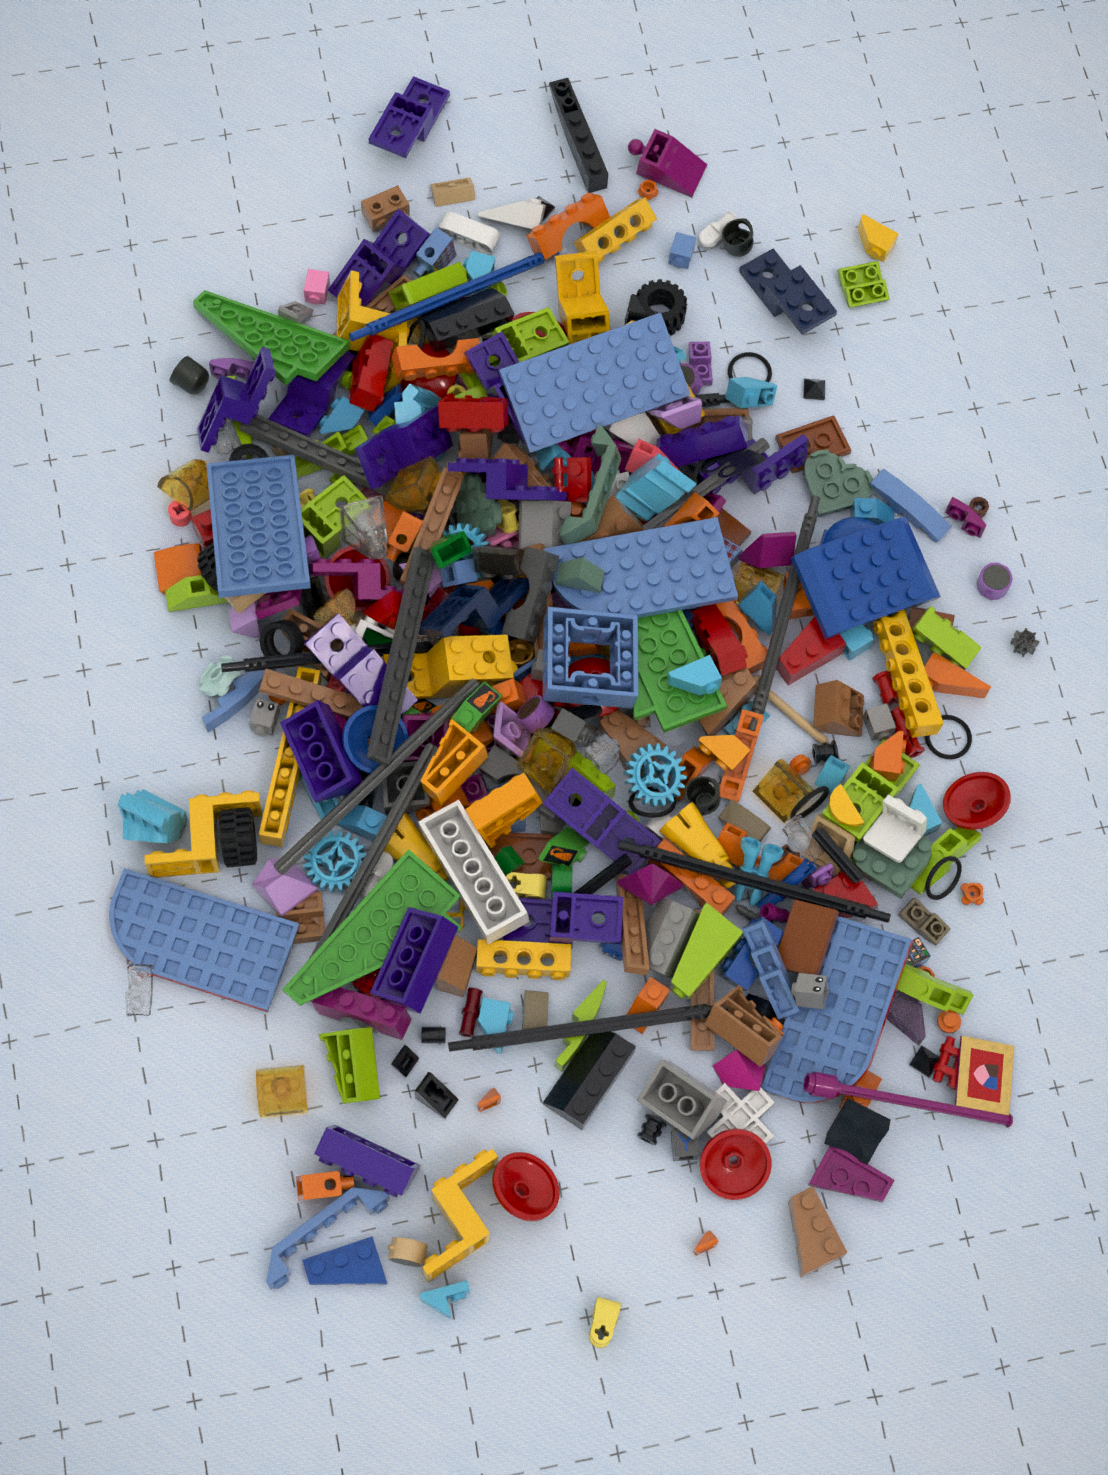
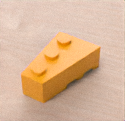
[421,719,488,805]
[465,773,543,848]

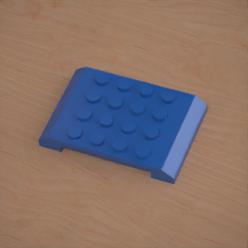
[790,517,941,640]

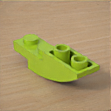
[910,827,982,895]
[897,964,974,1015]

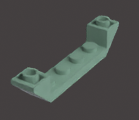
[559,425,622,545]

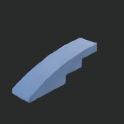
[869,469,952,542]
[202,669,275,732]
[742,919,800,1020]

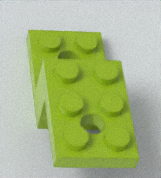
[459,307,570,390]
[301,475,373,559]
[821,739,920,843]

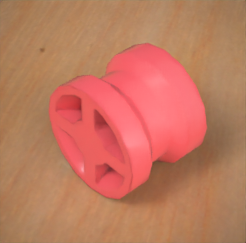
[168,500,192,527]

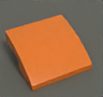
[154,543,202,594]

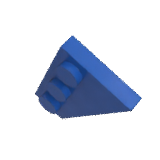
[302,1236,387,1285]

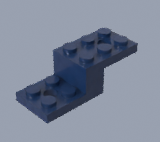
[739,248,837,335]
[419,576,530,638]

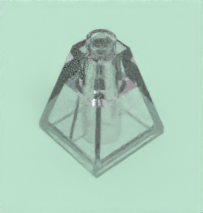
[339,495,388,559]

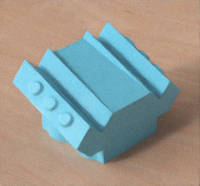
[394,384,446,462]
[614,453,697,522]
[118,789,188,843]

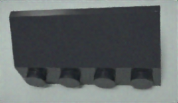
[417,288,515,352]
[542,1032,636,1130]

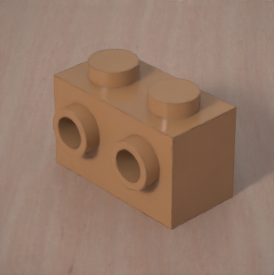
[361,185,410,232]

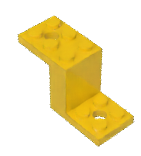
[555,251,610,345]
[336,270,410,393]
[381,635,514,699]
[144,790,263,878]
[422,1149,498,1283]

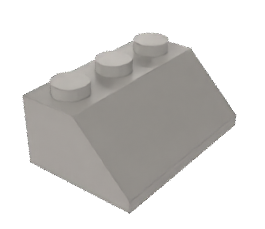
[518,500,571,567]
[645,898,700,979]
[637,1059,727,1140]

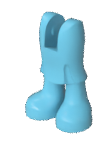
[733,837,784,907]

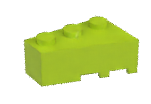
[911,606,982,670]
[318,1027,380,1104]

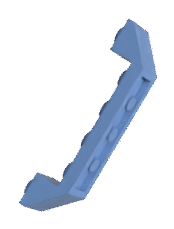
[267,1187,390,1290]

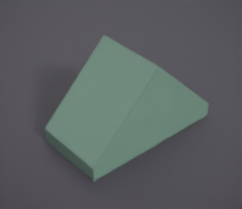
[556,557,605,593]

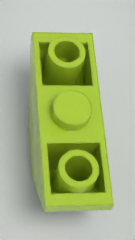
[165,575,228,612]

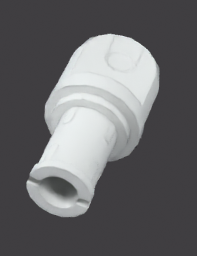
[698,211,737,249]
[360,851,394,898]

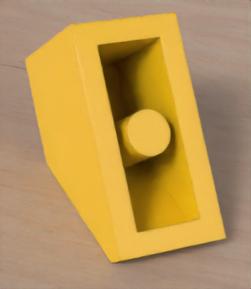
[858,214,899,262]

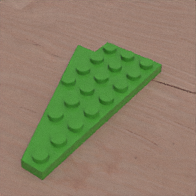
[193,290,350,385]
[634,610,727,733]
[282,849,462,1006]

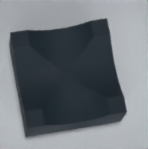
[824,1098,891,1165]

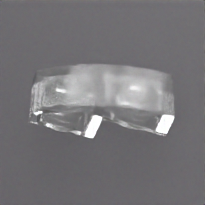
[125,964,153,1016]

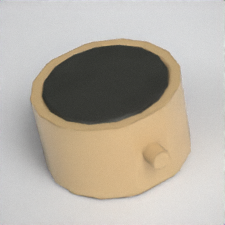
[388,1237,428,1267]

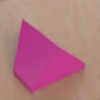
[713,1049,766,1091]

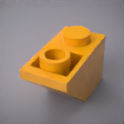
[697,735,750,772]

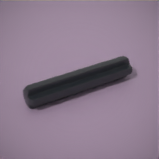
[812,828,864,884]
[574,854,632,894]

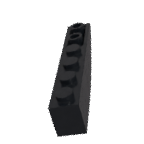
[549,78,608,193]

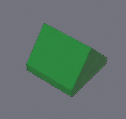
[494,846,525,876]

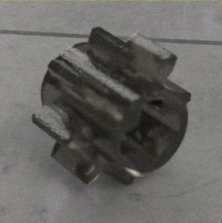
[1010,628,1039,657]

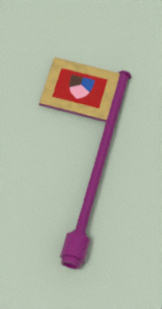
[803,1036,1014,1128]

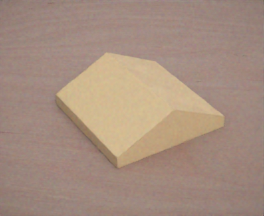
[801,814,855,876]

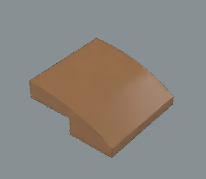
[276,891,325,944]

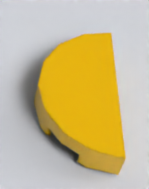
[829,784,864,827]

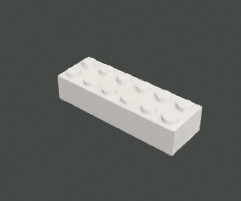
[418,800,529,945]

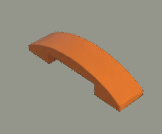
[719,709,764,802]

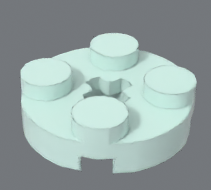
[199,655,241,697]

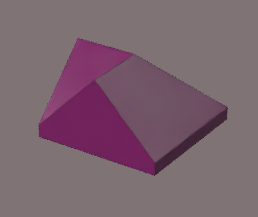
[617,863,683,905]

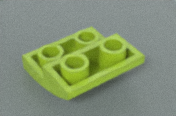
[837,261,890,308]

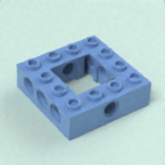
[543,607,638,708]

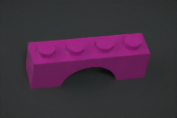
[311,987,412,1040]

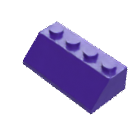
[656,415,748,467]
[280,700,363,803]
[370,907,458,1014]
[314,1124,421,1197]

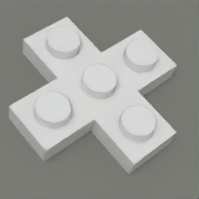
[706,1083,775,1144]

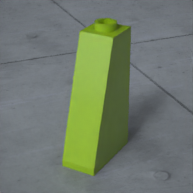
[388,262,468,311]
[671,903,743,1000]

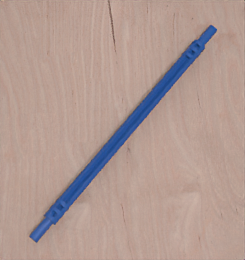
[349,252,560,341]

